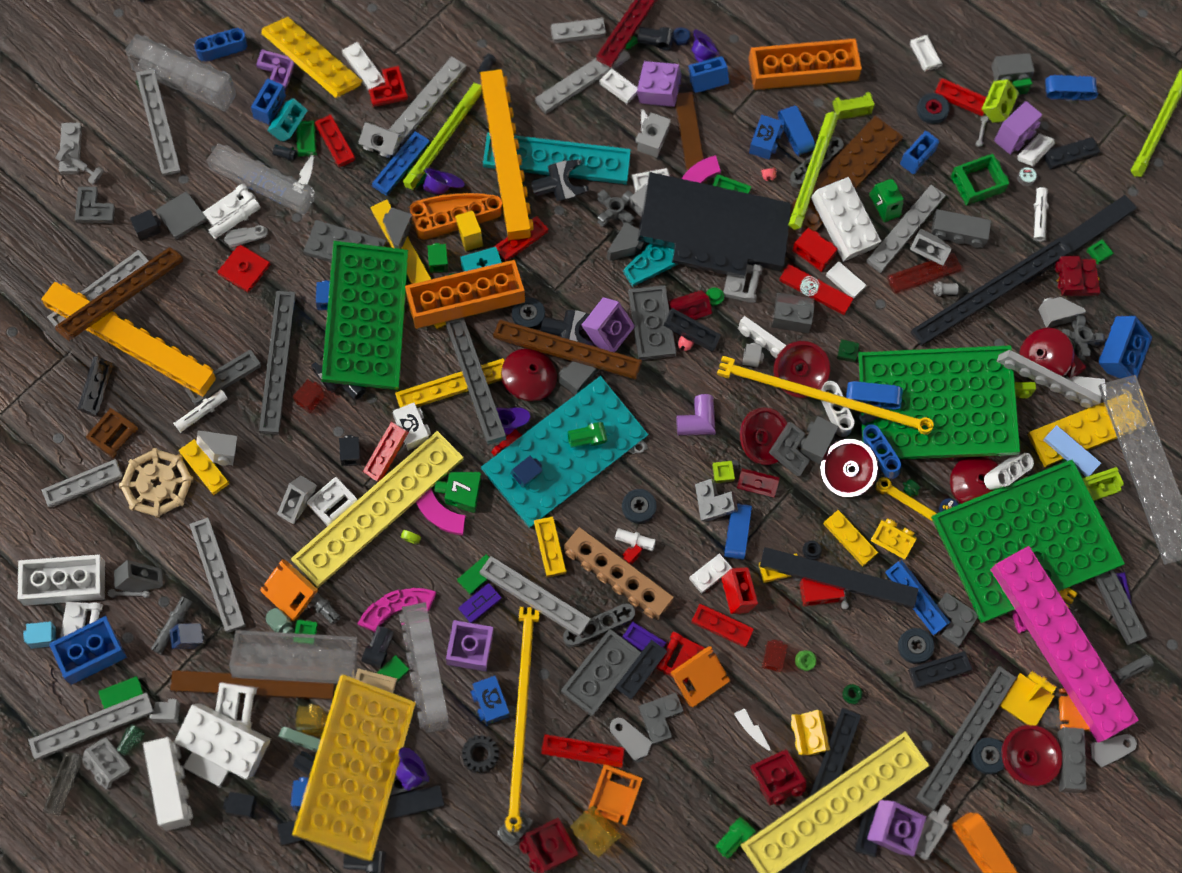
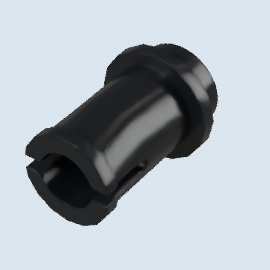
[477,53,496,76]
[273,144,297,161]

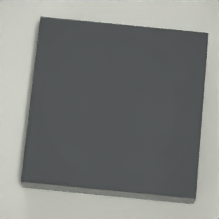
[155,191,207,240]

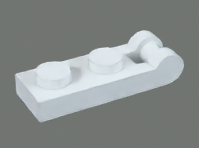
[203,184,256,226]

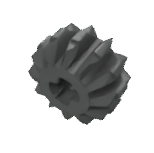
[498,810,532,846]

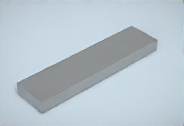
[42,459,123,509]

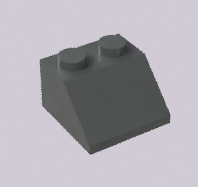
[772,293,814,333]

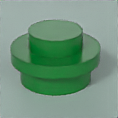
[706,287,724,306]

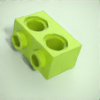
[982,79,1019,123]

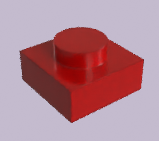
[623,544,642,565]

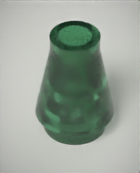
[116,724,145,756]

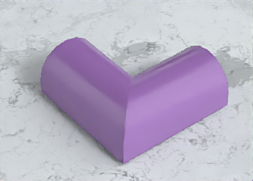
[256,50,296,92]
[676,394,716,435]

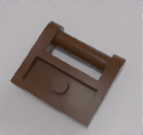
[86,408,139,459]

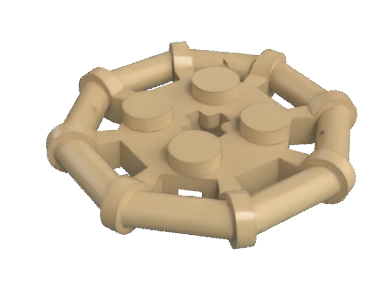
[119,448,193,518]

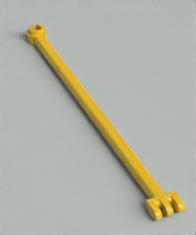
[717,356,934,434]
[875,477,1077,609]
[505,606,539,832]

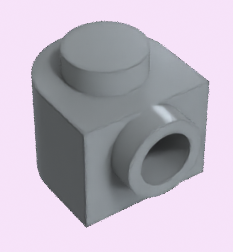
[743,343,764,367]

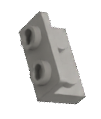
[82,737,130,789]

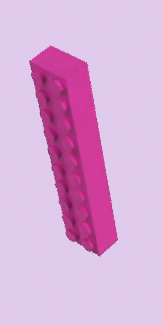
[990,546,1139,743]

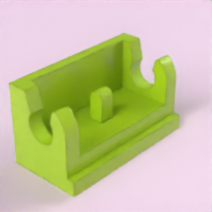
[832,92,874,120]
[1082,467,1124,501]

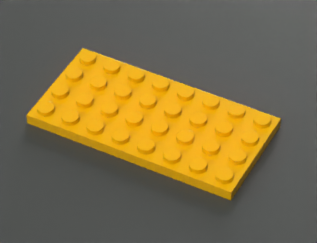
[292,674,416,861]

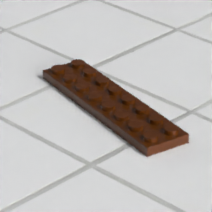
[790,116,903,232]

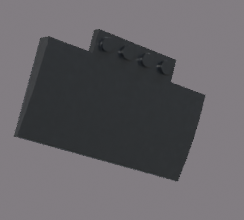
[637,172,791,278]

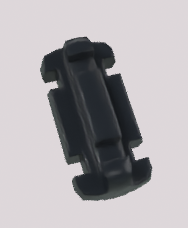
[859,406,879,425]

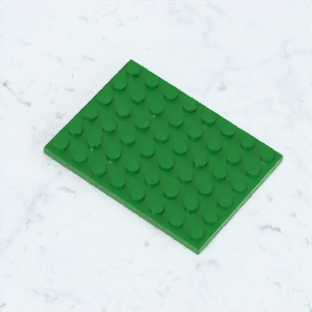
[858,345,1020,459]
[931,459,1125,624]

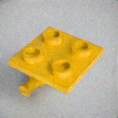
[999,671,1056,726]

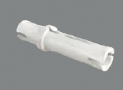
[1034,187,1049,242]
[208,199,261,239]
[173,389,228,433]

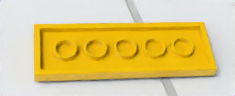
[261,17,362,98]
[1027,392,1146,467]

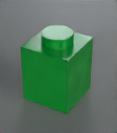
[427,243,448,273]

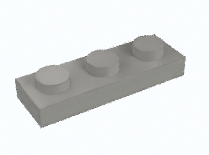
[551,18,606,43]
[59,123,82,175]

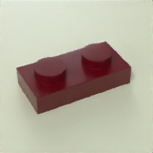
[737,468,779,497]

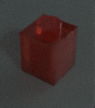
[293,379,324,414]
[761,639,787,672]

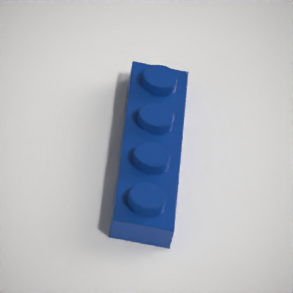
[372,131,430,196]
[885,560,950,635]

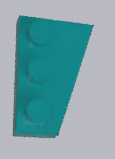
[623,243,678,287]

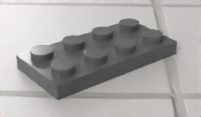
[303,220,386,262]
[628,285,676,360]
[560,629,641,717]

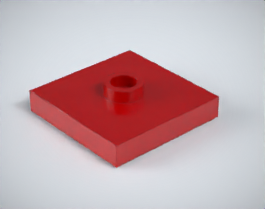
[217,245,270,293]

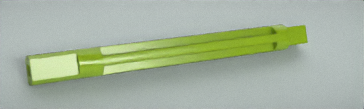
[1131,70,1182,177]
[403,83,483,190]
[788,112,838,230]

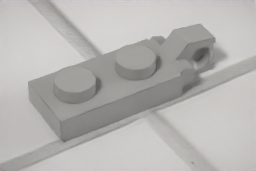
[915,805,951,860]

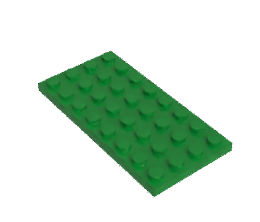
[321,241,408,390]

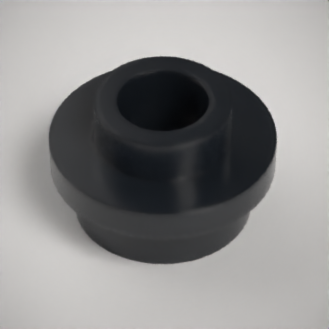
[802,541,822,560]

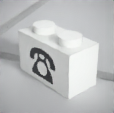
[393,403,431,451]

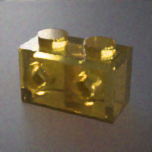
[295,704,328,737]
[570,806,622,858]

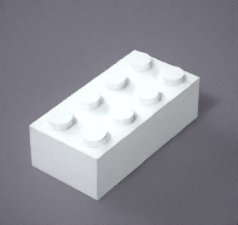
[811,177,881,262]
[18,555,105,606]
[174,703,271,779]
[143,737,193,831]

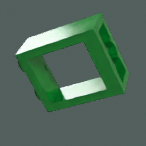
[951,154,1009,206]

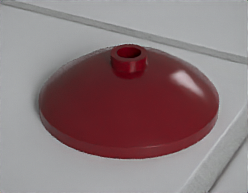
[1019,328,1074,382]
[773,341,830,397]
[501,348,557,401]
[740,407,787,465]
[821,439,878,497]
[950,456,999,504]
[1002,725,1062,786]

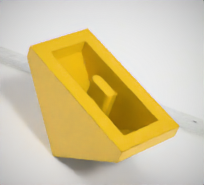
[455,210,483,251]

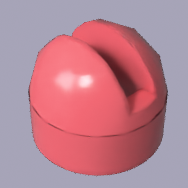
[761,168,776,182]
[678,336,694,351]

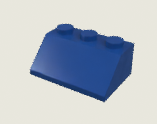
[1099,316,1152,384]
[49,616,127,685]

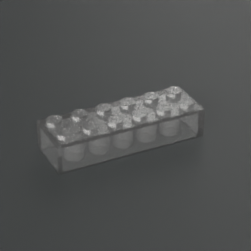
[125,34,236,112]
[399,602,450,733]
[229,630,358,684]

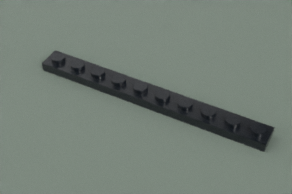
[910,237,1072,347]
[781,708,861,873]

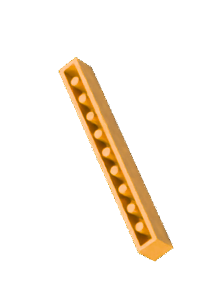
[480,69,533,240]
[41,282,216,397]

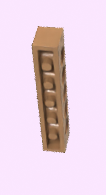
[564,527,673,620]

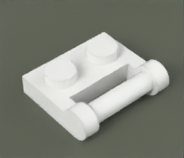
[306,477,357,526]
[60,602,103,638]
[216,682,257,729]

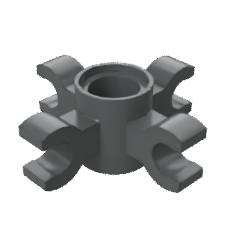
[597,190,634,227]
[1062,315,1105,361]

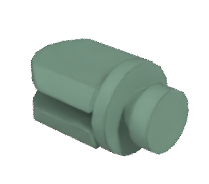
[266,608,294,637]

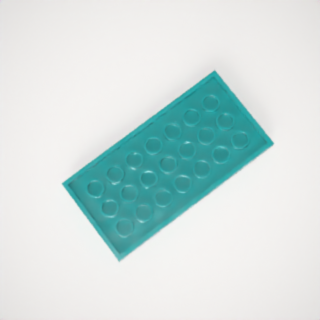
[481,376,649,528]

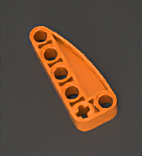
[410,193,502,240]
[952,812,1017,873]

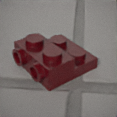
[1055,256,1100,296]
[750,749,806,806]
[519,817,578,873]

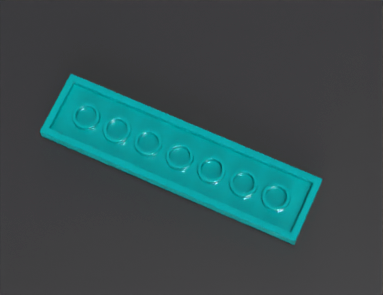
[483,132,631,184]

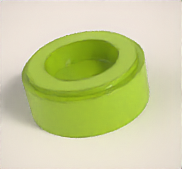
[401,530,421,545]

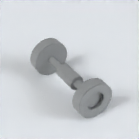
[56,144,104,185]

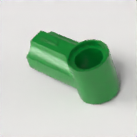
[567,422,608,448]
[715,816,756,859]

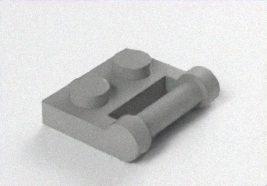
[723,264,763,303]

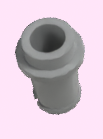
[933,282,958,296]

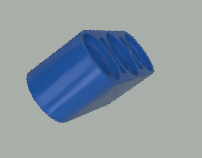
[194,28,247,62]
[1045,75,1098,100]
[778,105,815,156]
[846,381,903,410]
[863,425,901,479]
[724,504,752,560]

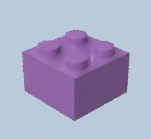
[637,61,682,106]
[994,101,1042,154]
[582,297,635,352]
[446,620,494,671]
[867,800,926,856]

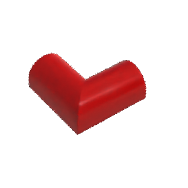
[368,66,408,107]

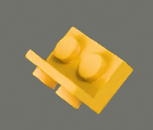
[870,518,917,559]
[791,710,830,756]

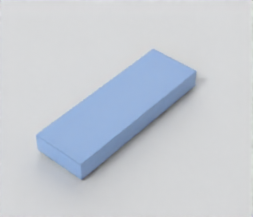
[1043,425,1101,477]

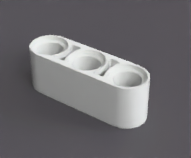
[821,381,854,437]
[984,453,1034,490]

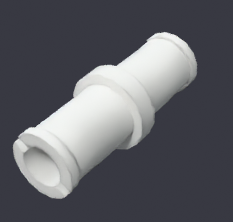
[615,528,656,551]

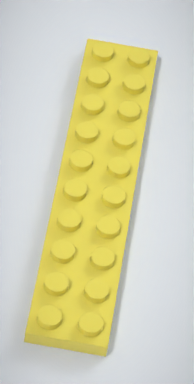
[291,431,464,588]
[741,732,929,873]

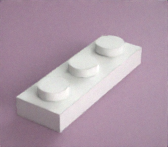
[342,42,385,91]
[738,316,786,358]

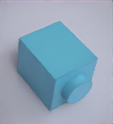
[23,621,56,649]

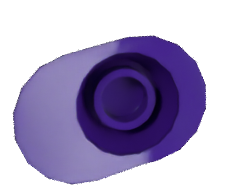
[692,30,720,62]
[423,168,465,195]
[496,408,531,435]
[396,747,429,790]

